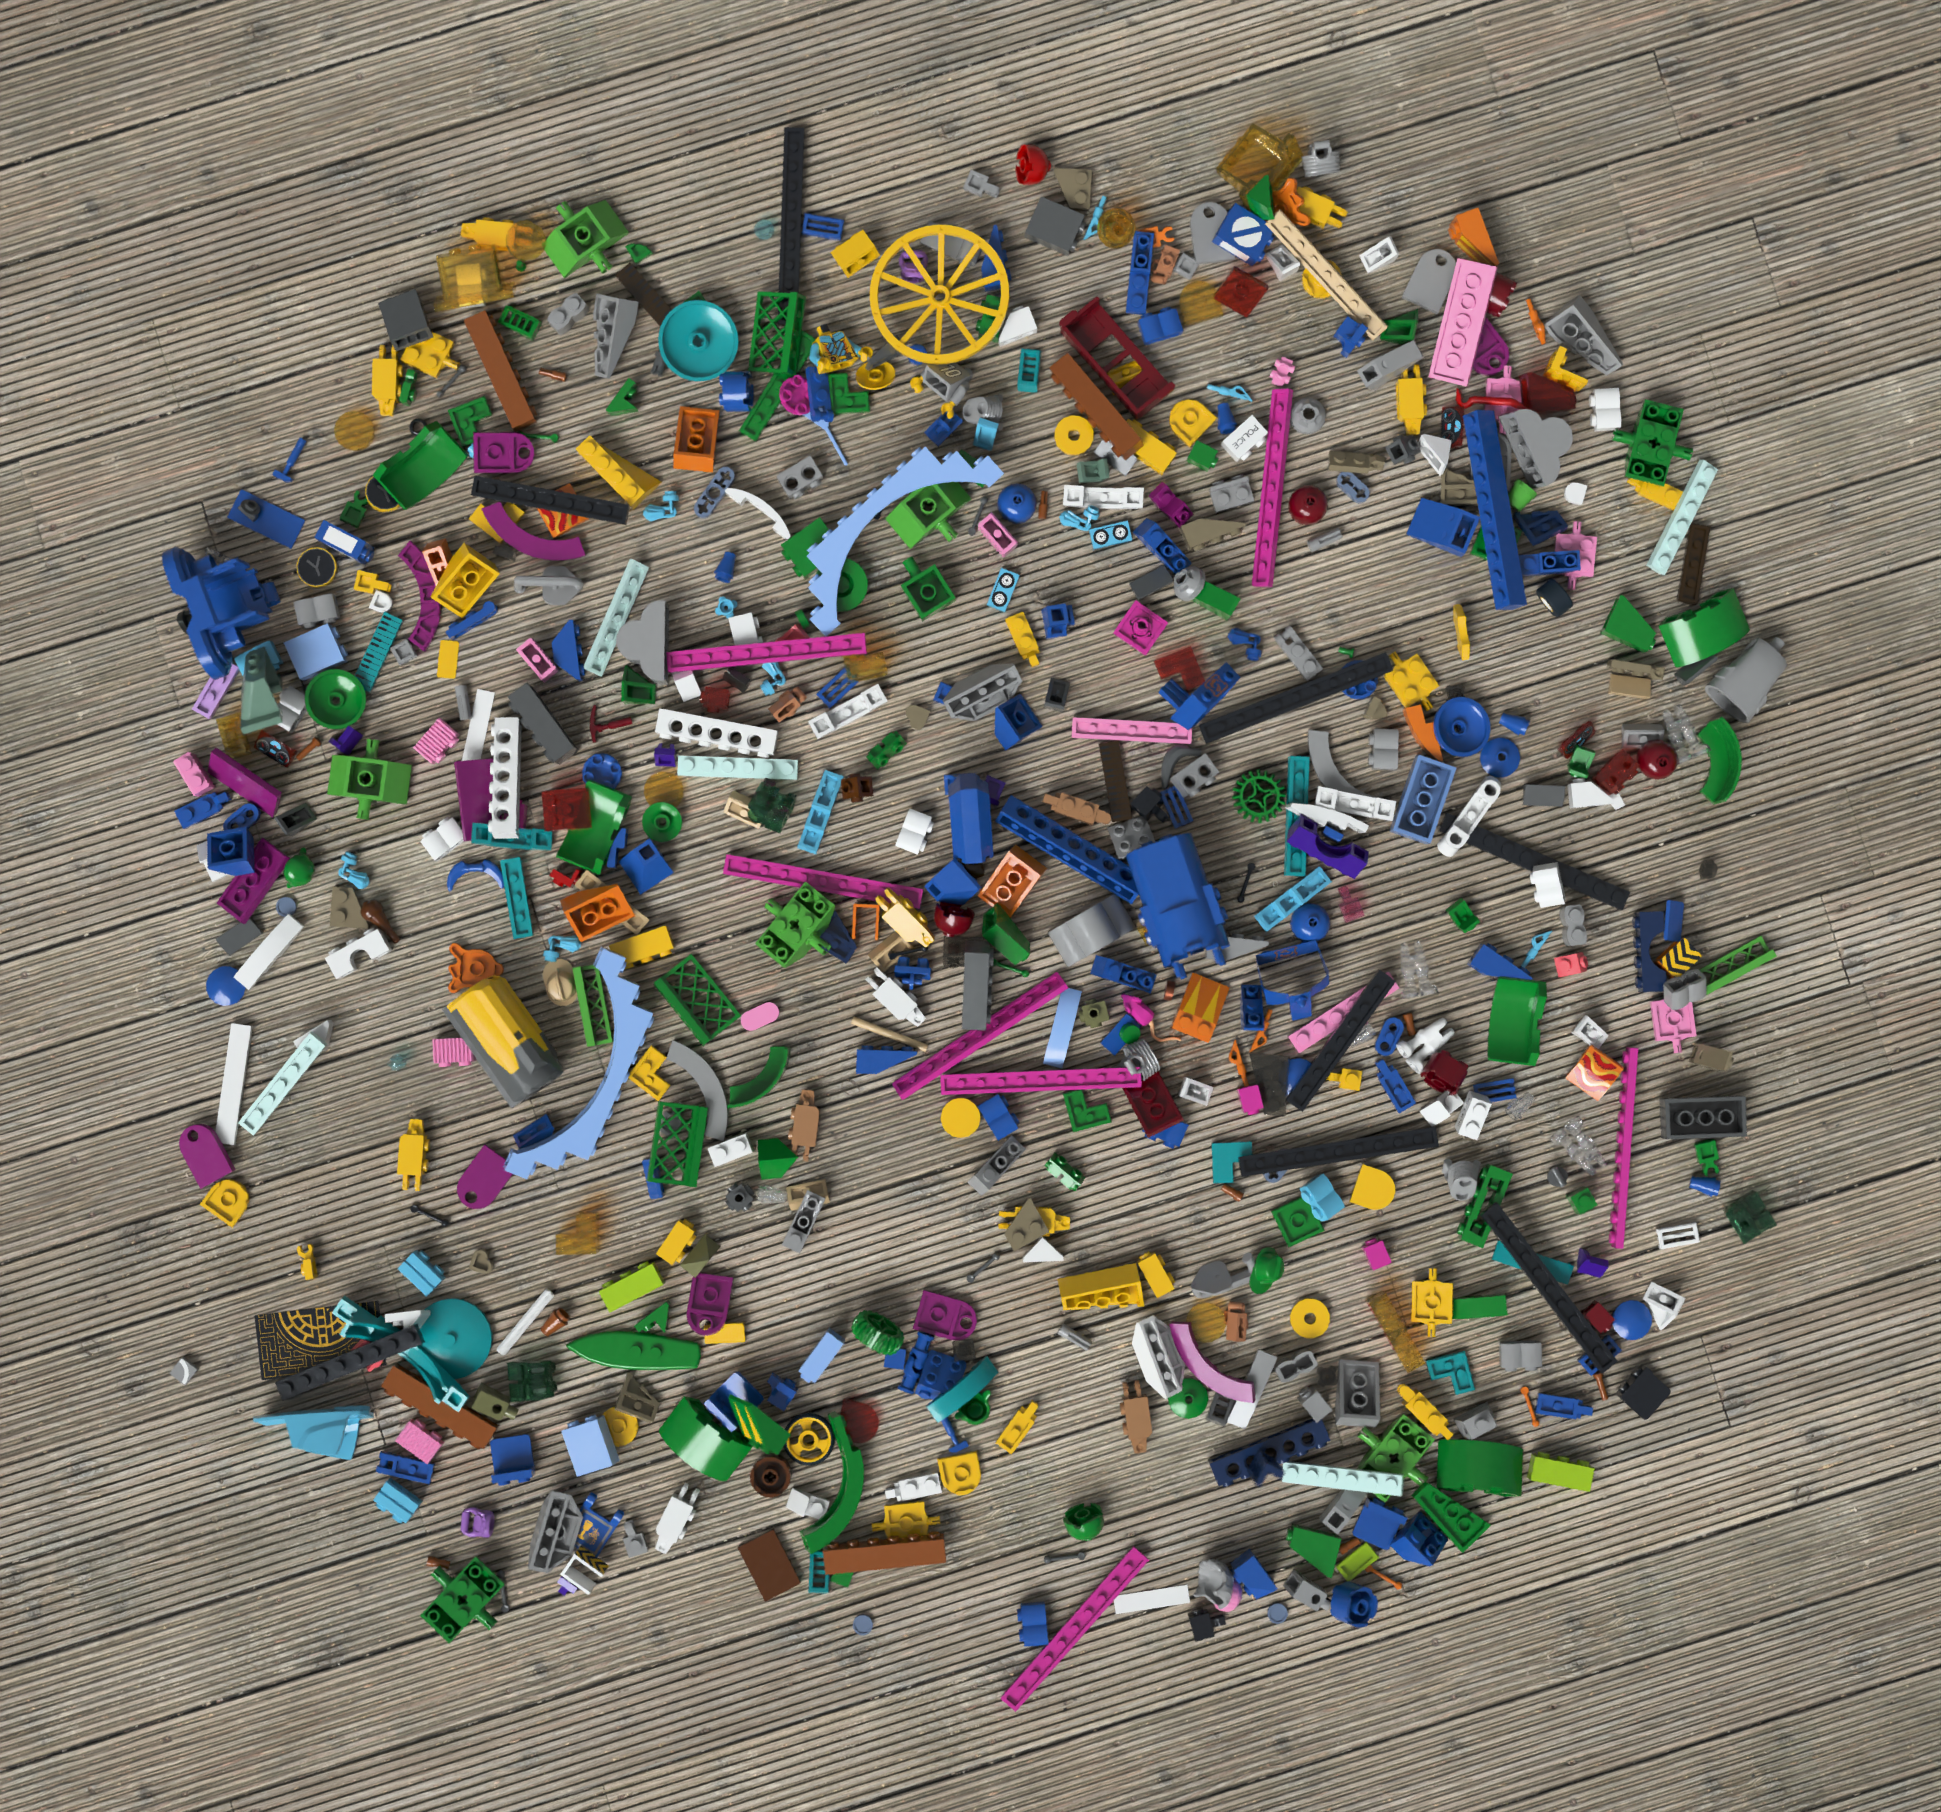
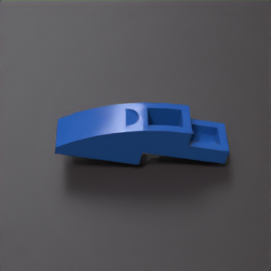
[1126,231,1154,315]
[1519,550,1581,577]

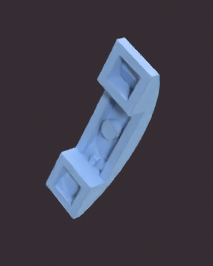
[1043,988,1082,1068]

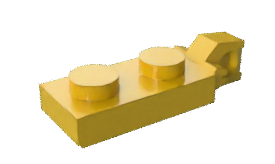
[1627,478,1683,511]
[1005,612,1040,667]
[995,1400,1039,1454]

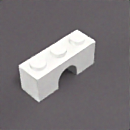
[325,928,393,979]

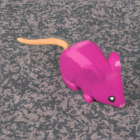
[1121,993,1181,1042]

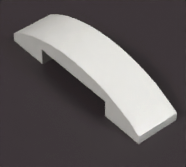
[1063,485,1144,509]
[725,488,791,540]
[808,684,888,739]
[1315,786,1396,821]

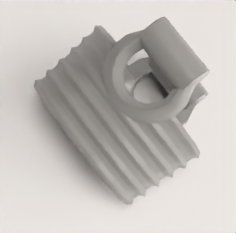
[1301,140,1341,177]
[962,394,1003,431]
[1117,1038,1161,1081]
[1442,1159,1481,1201]

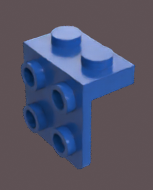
[915,1350,967,1400]
[704,1372,764,1432]
[490,1434,536,1486]
[1352,1497,1407,1550]

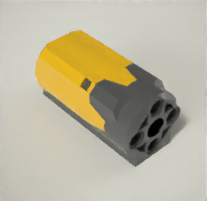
[442,975,564,1109]

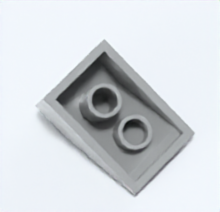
[1335,1359,1380,1428]

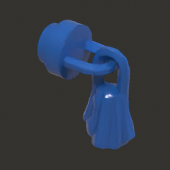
[1228,627,1262,661]

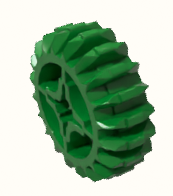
[1232,769,1286,823]
[851,1310,904,1355]

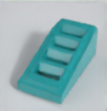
[1017,348,1041,393]
[809,1551,829,1594]

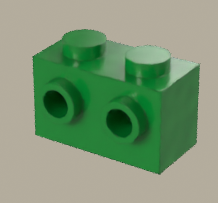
[975,295,1001,343]

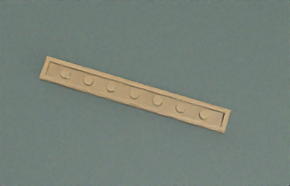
[1265,209,1388,341]

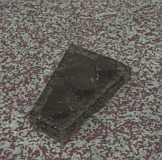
[1249,1052,1290,1117]

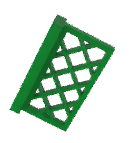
[748,291,806,376]
[653,954,741,1047]
[647,1101,708,1187]

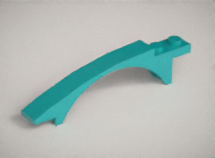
[332,1295,469,1412]

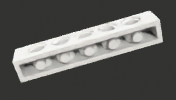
[655,708,779,758]
[488,717,522,839]

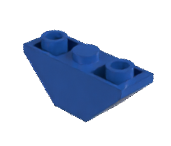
[552,620,585,681]
[1240,985,1264,1031]

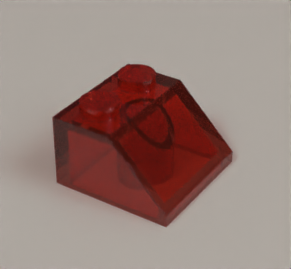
[541,788,592,832]

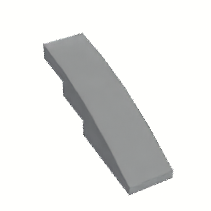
[1227,1349,1278,1429]

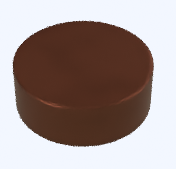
[1163,980,1175,1001]

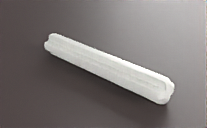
[496,1289,554,1356]

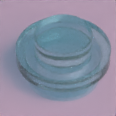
[754,220,774,240]
[387,1054,407,1071]

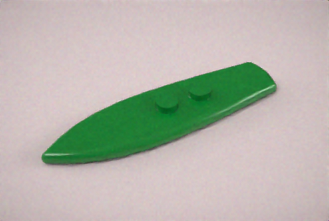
[566,1331,701,1370]

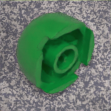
[1063,1503,1104,1541]

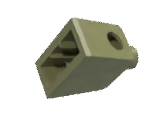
[471,1382,519,1421]

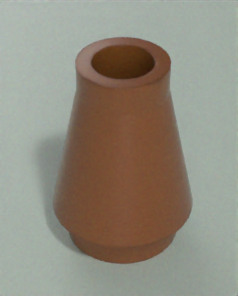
[540,1307,570,1337]

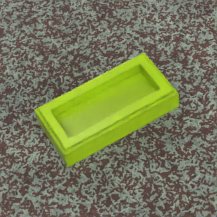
[1335,1542,1380,1582]

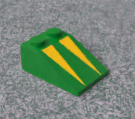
[728,1394,791,1455]

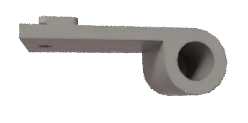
[920,221,982,268]

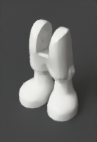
[1396,1017,1455,1074]

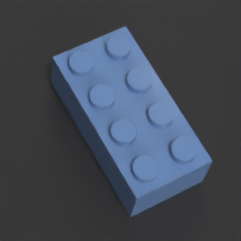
[1389,755,1456,845]

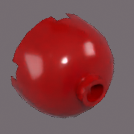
[1016,145,1051,185]

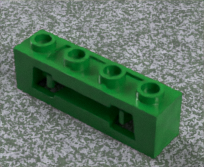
[1456,1164,1513,1248]

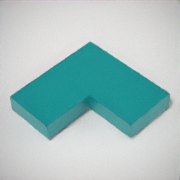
[1211,1141,1252,1183]
[1425,1350,1475,1395]

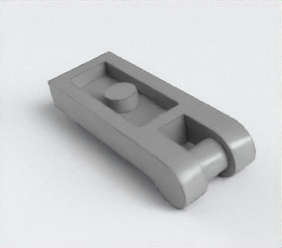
[1273,625,1323,681]

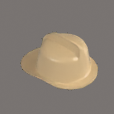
[543,958,577,1006]

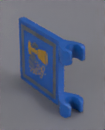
[575,1492,624,1557]

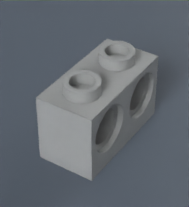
[776,455,824,499]
[1170,753,1219,798]
[1297,1386,1332,1423]

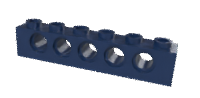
[1208,1418,1331,1487]

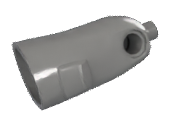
[1705,637,1787,723]

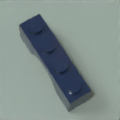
[1632,911,1667,992]

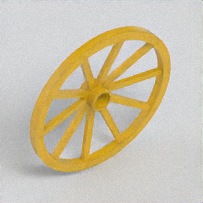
[870,225,1010,365]

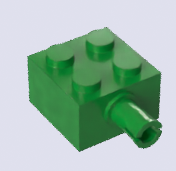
[901,556,956,622]

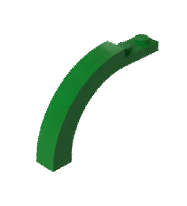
[800,1411,864,1554]

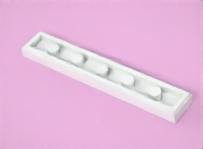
[215,1023,253,1145]

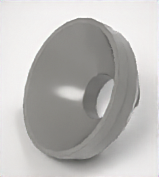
[1290,398,1326,434]
[1174,566,1205,601]

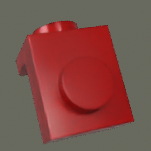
[549,869,583,888]

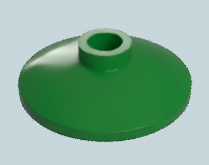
[642,802,682,842]
[1168,1378,1208,1419]

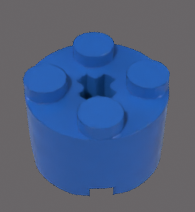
[719,371,754,412]
[1330,1581,1378,1628]

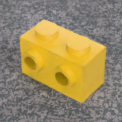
[830,230,880,278]

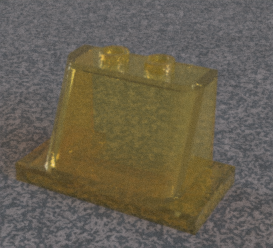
[1216,124,1303,212]
[433,244,516,312]

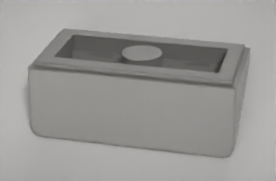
[1622,724,1664,748]

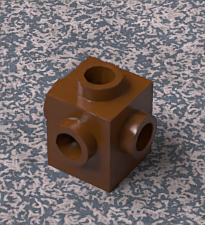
[841,773,874,803]

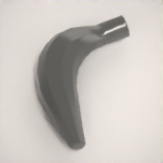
[1161,744,1201,789]

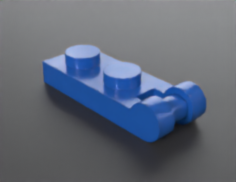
[806,367,834,422]
[446,601,498,641]
[376,1451,435,1484]

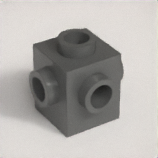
[1385,434,1421,465]
[725,1183,755,1212]

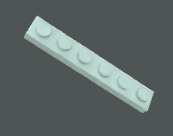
[1646,460,1718,575]
[583,559,649,677]
[677,755,798,780]
[238,1032,327,1136]
[1282,1461,1404,1496]

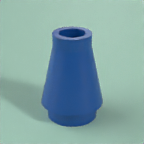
[1217,403,1237,434]
[714,552,736,583]
[1499,713,1530,736]
[1689,1176,1721,1197]

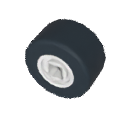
[1536,579,1573,618]

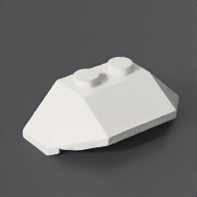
[1132,1315,1185,1399]

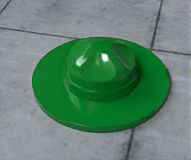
[816,558,868,612]

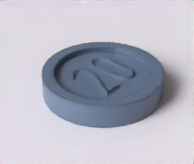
[276,897,297,917]
[1267,1603,1288,1624]
[853,1614,873,1635]

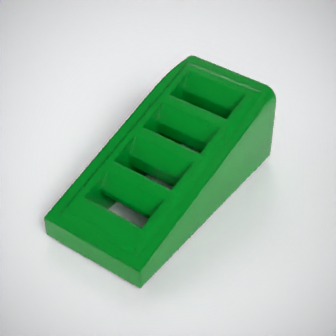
[497,305,542,341]

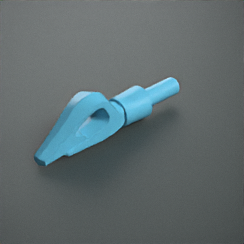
[1083,196,1107,240]
[1207,384,1253,402]
[1521,930,1553,968]

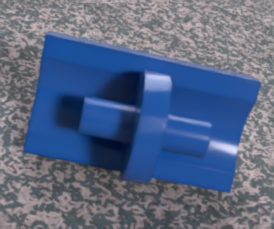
[924,411,963,447]
[894,957,931,990]

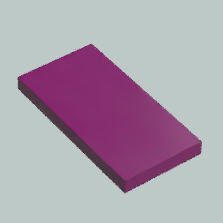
[207,747,282,817]
[454,758,502,842]
[217,837,290,924]

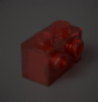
[1591,749,1640,795]

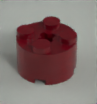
[1487,272,1517,318]
[1421,1050,1469,1096]

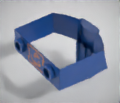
[1158,662,1241,730]
[1256,940,1329,1021]

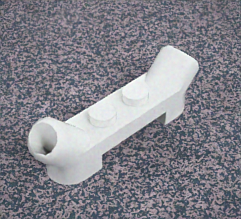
[1437,776,1501,857]

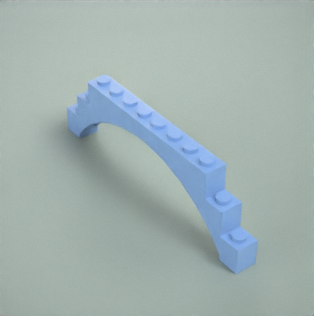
[807,447,1004,637]
[503,946,654,1179]

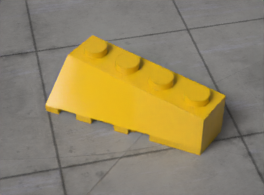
[576,435,662,510]
[1057,1263,1144,1310]

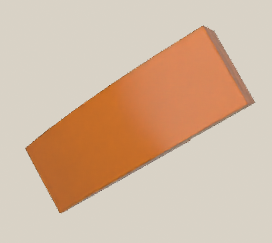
[1402,704,1443,762]

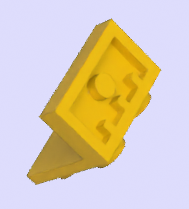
[1542,346,1588,392]

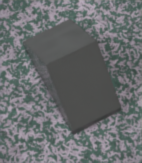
[1044,678,1070,712]
[274,803,317,836]

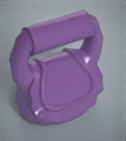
[899,250,928,283]
[460,1507,495,1538]

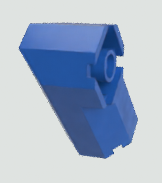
[948,773,994,864]

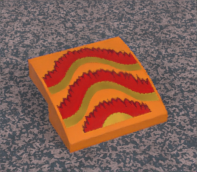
[537,483,589,539]
[1565,1044,1624,1101]

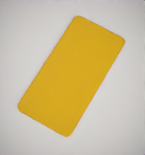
[437,640,459,679]

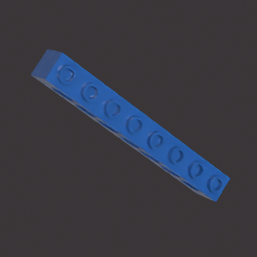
[995,795,1139,904]

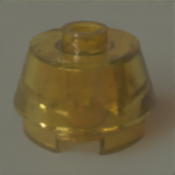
[1097,208,1136,249]

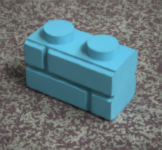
[398,1250,446,1297]
[374,1478,423,1523]

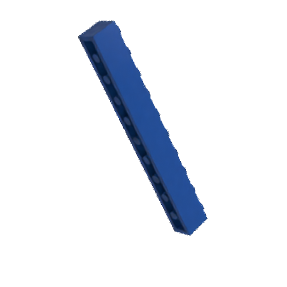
[1463,410,1527,610]

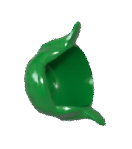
[284,847,315,888]
[955,1390,991,1425]

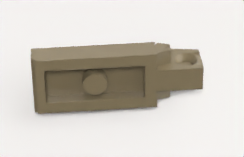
[1329,451,1385,474]
[1607,659,1665,680]

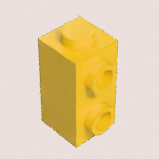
[656,1219,697,1265]
[1136,1251,1175,1298]

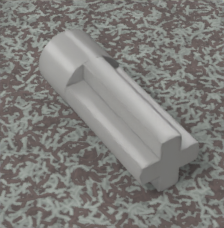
[1307,528,1343,552]
[455,685,472,721]
[1057,1323,1092,1351]

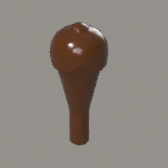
[360,899,400,944]

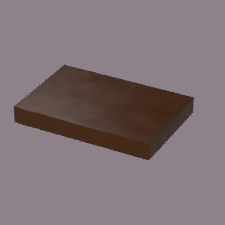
[738,1528,801,1602]

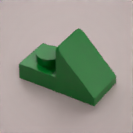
[606,378,638,416]
[634,1300,671,1333]

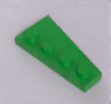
[1411,1481,1491,1553]

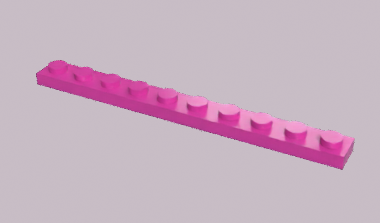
[1252,388,1293,587]
[666,633,867,673]
[723,854,923,909]
[892,972,1068,1100]
[1609,1047,1638,1249]
[940,1066,1142,1095]
[1000,1545,1149,1712]

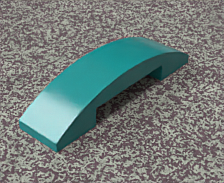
[471,823,553,850]
[1492,1240,1574,1285]
[926,1356,998,1422]

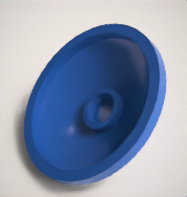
[1433,697,1491,757]

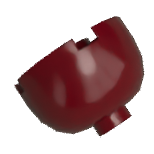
[1288,485,1328,525]
[1636,739,1678,780]
[934,902,975,937]

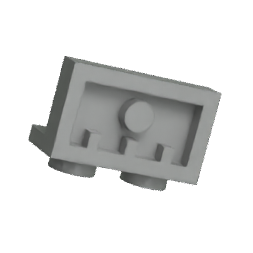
[1209,475,1254,513]

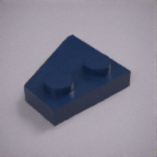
[1513,511,1568,546]
[820,911,857,964]

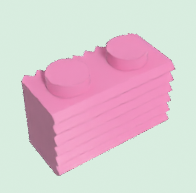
[978,512,1018,557]
[516,638,559,683]
[413,718,460,764]
[173,752,215,797]
[432,1038,476,1067]
[395,1419,444,1464]

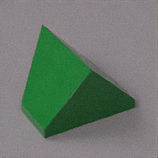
[1246,175,1274,220]
[1380,309,1418,345]
[621,664,656,704]
[758,1138,798,1180]

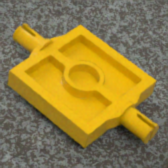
[400,332,460,378]
[1383,651,1439,711]
[1411,1268,1453,1337]
[872,1501,941,1538]

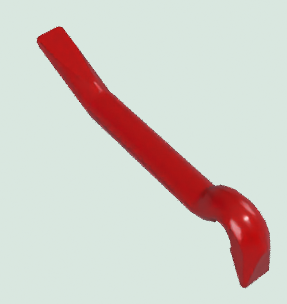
[1456,388,1528,410]

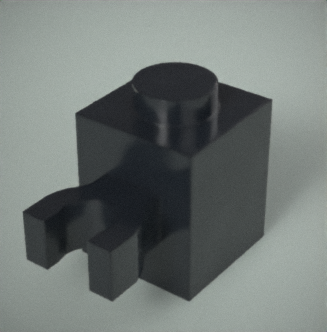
[1131,786,1168,823]
[1188,1608,1226,1642]

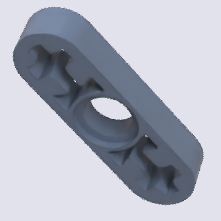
[694,467,735,519]

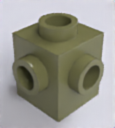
[1078,999,1109,1029]

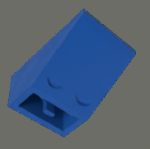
[1406,498,1480,557]

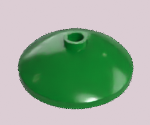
[305,669,366,729]

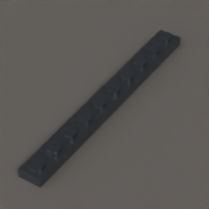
[778,127,805,326]
[1199,652,1393,744]
[1438,813,1630,911]
[1238,1127,1439,1177]
[1480,1202,1618,1374]

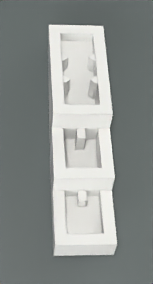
[1285,803,1369,833]
[234,914,305,990]

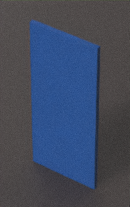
[227,489,306,549]

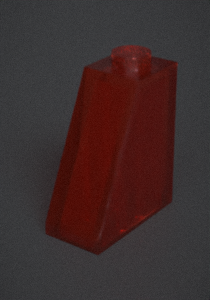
[1519,372,1577,414]

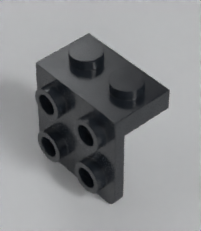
[1615,1364,1671,1420]

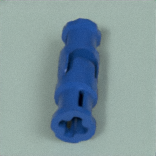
[897,1331,934,1394]

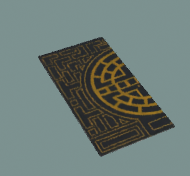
[254,1301,386,1380]

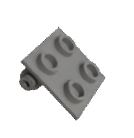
[1107,816,1155,860]

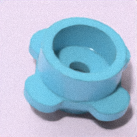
[715,596,738,618]

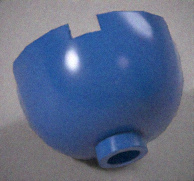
[997,483,1037,524]
[1290,903,1331,942]

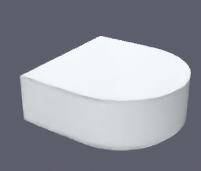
[1564,483,1587,506]
[369,589,393,613]

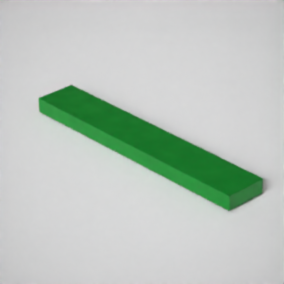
[739,330,816,442]

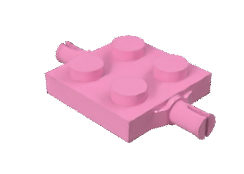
[1484,366,1527,434]
[1554,521,1597,590]
[1650,998,1697,1053]

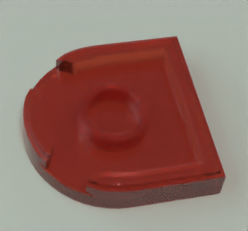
[835,1398,879,1443]

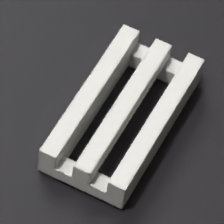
[1656,1222,1700,1249]

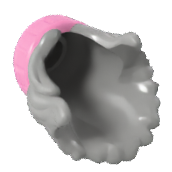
[1193,1559,1242,1612]

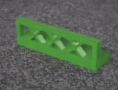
[1699,936,1777,995]
[572,965,613,1047]

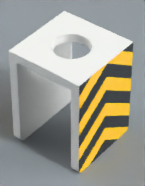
[560,1546,609,1595]

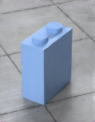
[284,623,348,681]
[799,1327,845,1383]
[561,1414,620,1477]

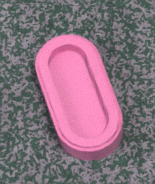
[741,1002,779,1031]

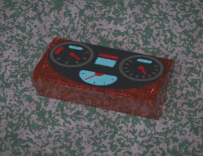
[1440,406,1464,448]
[1557,721,1595,759]
[253,730,298,768]

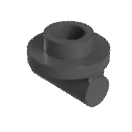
[238,499,260,522]
[1547,1166,1568,1188]

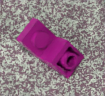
[1148,482,1193,528]

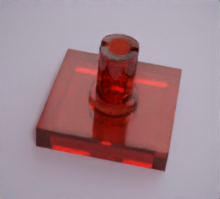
[1213,266,1269,318]

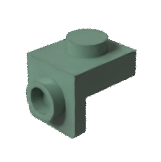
[1076,458,1110,483]

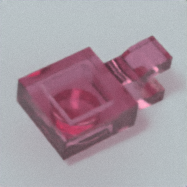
[1338,886,1365,923]

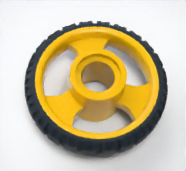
[784,1413,835,1466]

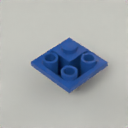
[618,838,674,895]
[924,858,982,905]
[1390,1511,1448,1567]

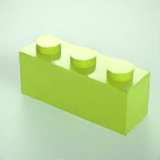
[599,1261,665,1313]
[1527,1451,1595,1492]

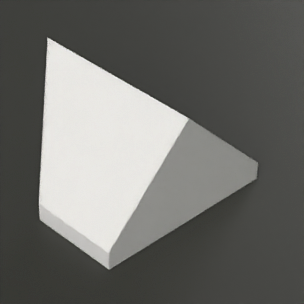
[1643,1282,1686,1331]

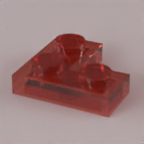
[1154,646,1205,691]

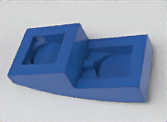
[607,828,628,868]

